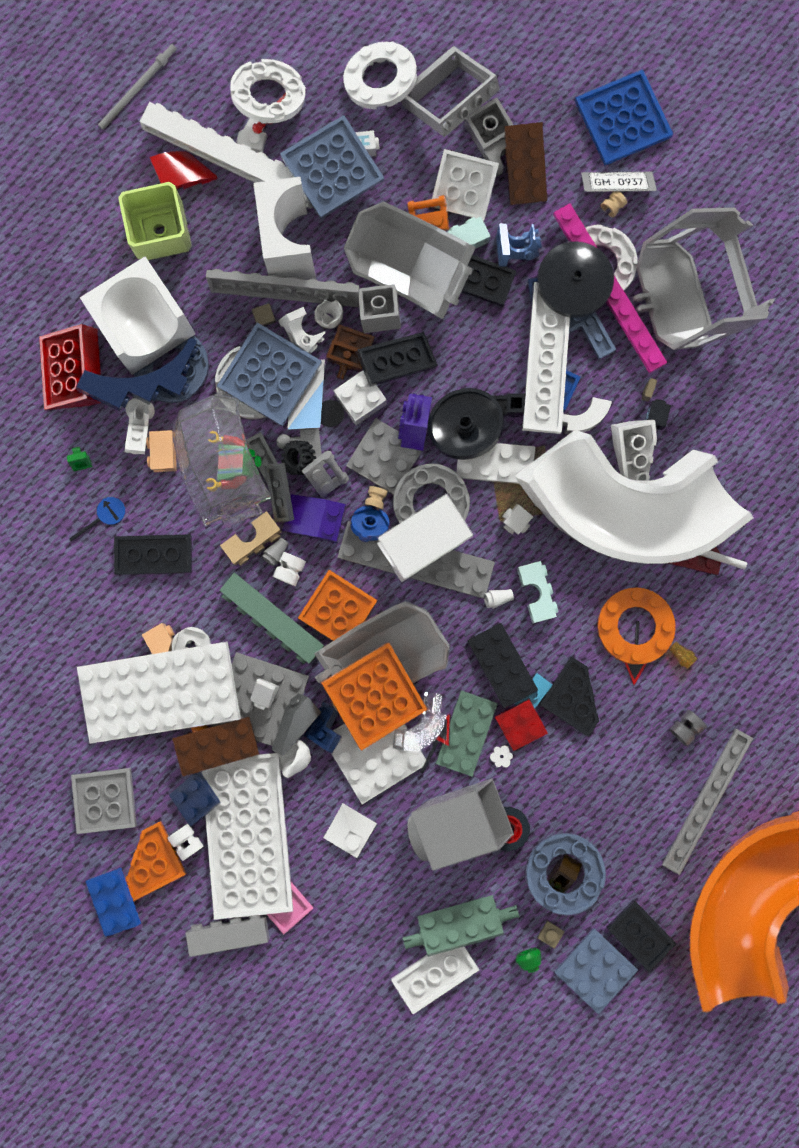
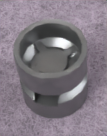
[669,710,707,747]

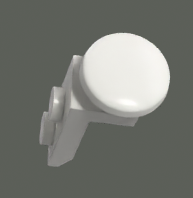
[125,398,155,454]

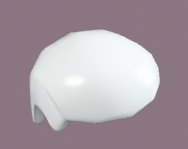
[314,300,343,329]

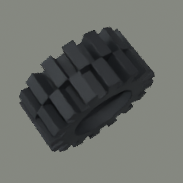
[281,440,316,475]

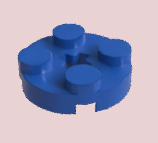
[350,506,389,542]

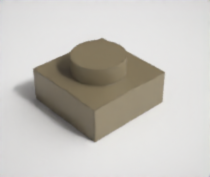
[537,920,565,949]

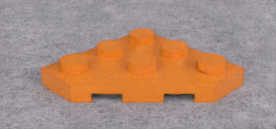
[126,821,187,901]

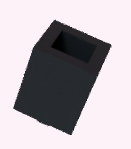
[645,399,671,430]

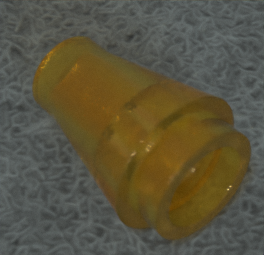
[668,641,698,669]

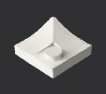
[324,803,377,858]

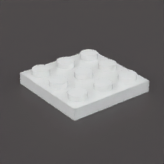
[432,149,499,221]

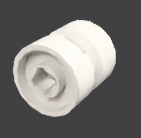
[273,552,306,586]
[167,824,203,861]

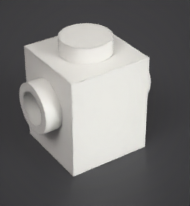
[502,504,533,535]

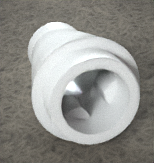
[484,589,514,609]

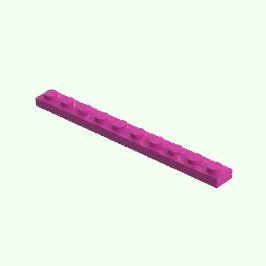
[553,203,667,374]

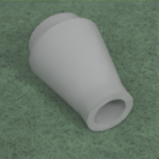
[262,537,289,566]

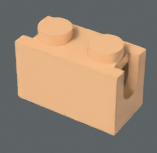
[146,430,177,472]

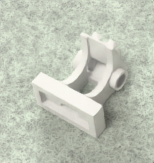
[278,307,325,354]

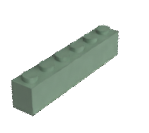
[220,573,325,664]

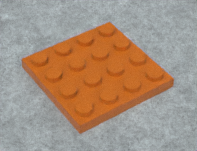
[321,642,428,751]

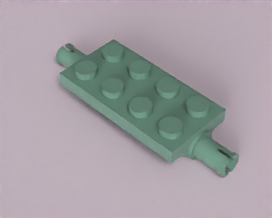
[403,895,519,957]

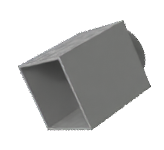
[408,778,514,871]

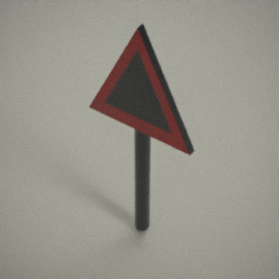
[625,621,647,685]
[420,714,451,774]

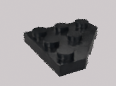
[539,656,599,737]

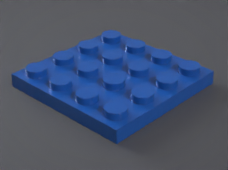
[575,69,673,166]

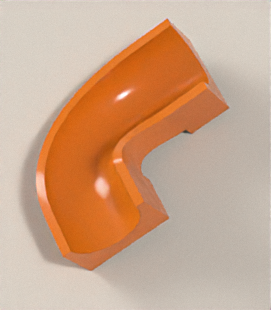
[690,811,799,1012]

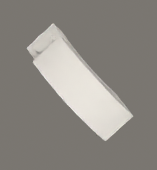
[562,397,612,434]

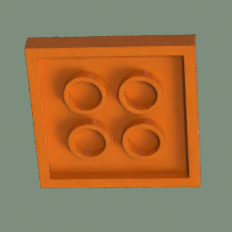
[298,570,378,641]

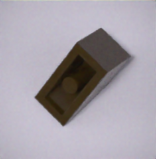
[547,854,582,893]

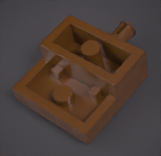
[326,324,375,380]

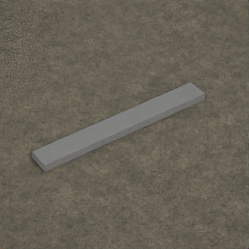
[662,729,753,875]

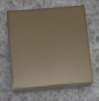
[252,303,276,326]
[641,378,657,402]

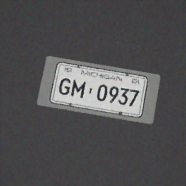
[581,172,657,192]

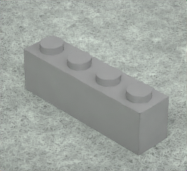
[186,915,270,957]

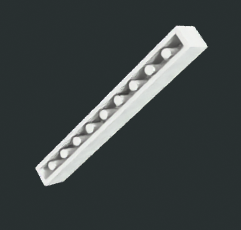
[140,102,312,209]

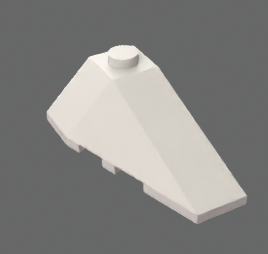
[611,420,657,481]

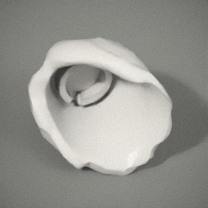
[279,739,311,778]

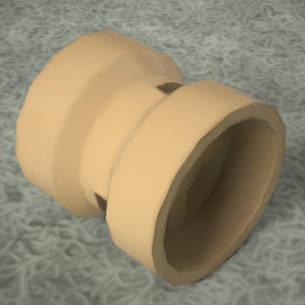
[601,191,627,217]
[364,486,388,510]

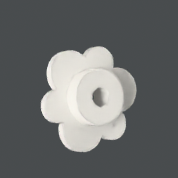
[490,746,513,767]

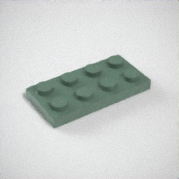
[436,690,498,777]

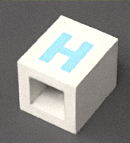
[356,131,379,156]

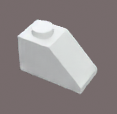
[250,679,280,710]

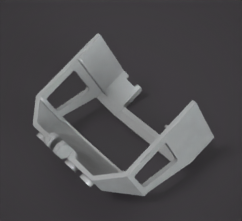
[633,208,775,350]

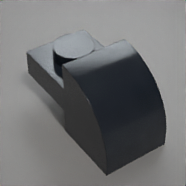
[492,393,526,417]

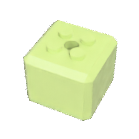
[118,182,192,260]

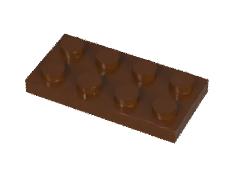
[504,122,547,205]
[172,716,259,777]

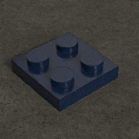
[169,772,221,827]

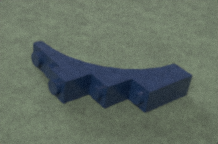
[76,337,199,411]

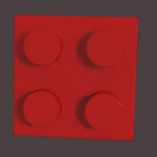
[495,698,548,751]

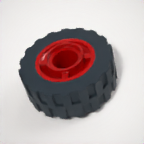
[500,807,530,851]

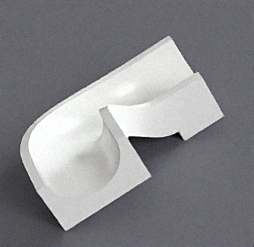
[515,430,753,564]

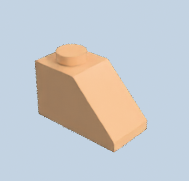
[142,623,175,654]

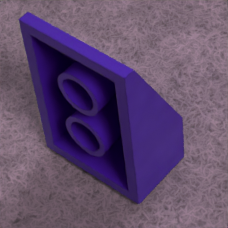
[282,494,346,544]

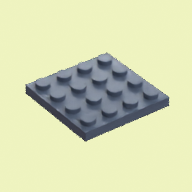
[280,115,384,219]
[217,322,322,426]

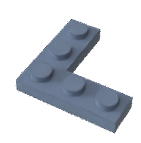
[569,312,616,360]

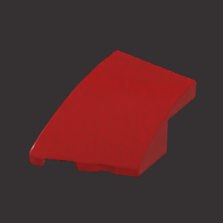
[150,151,218,190]

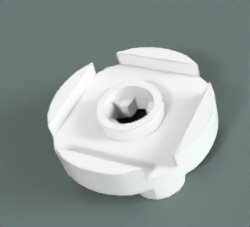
[172,627,211,651]

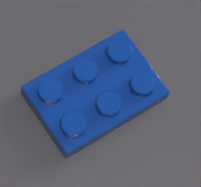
[85,868,141,937]

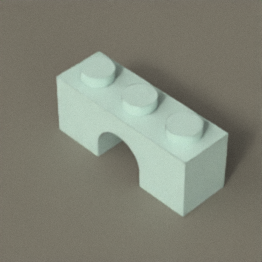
[517,561,558,624]

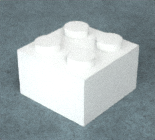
[334,371,387,425]

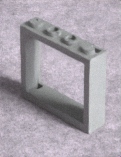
[401,46,500,137]

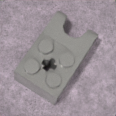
[464,97,513,177]

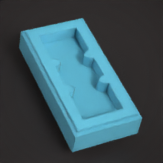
[514,673,552,708]

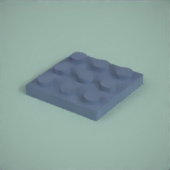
[554,928,638,1014]

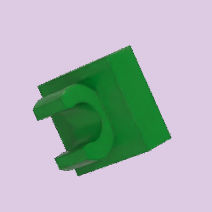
[67,446,92,472]

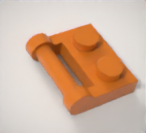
[408,195,449,231]

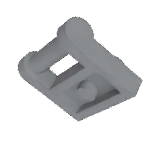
[301,451,349,498]

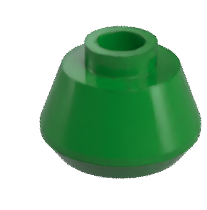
[515,947,541,973]

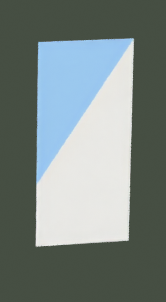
[288,359,325,429]

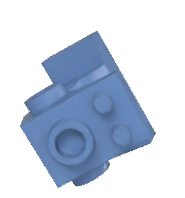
[496,224,542,266]

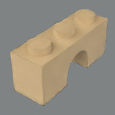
[220,511,282,566]

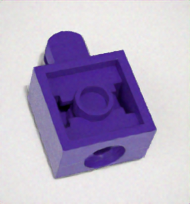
[398,393,432,451]

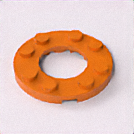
[597,588,675,665]

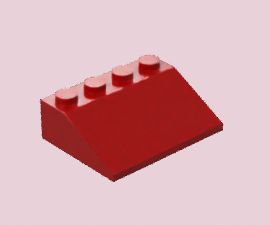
[39,324,101,410]

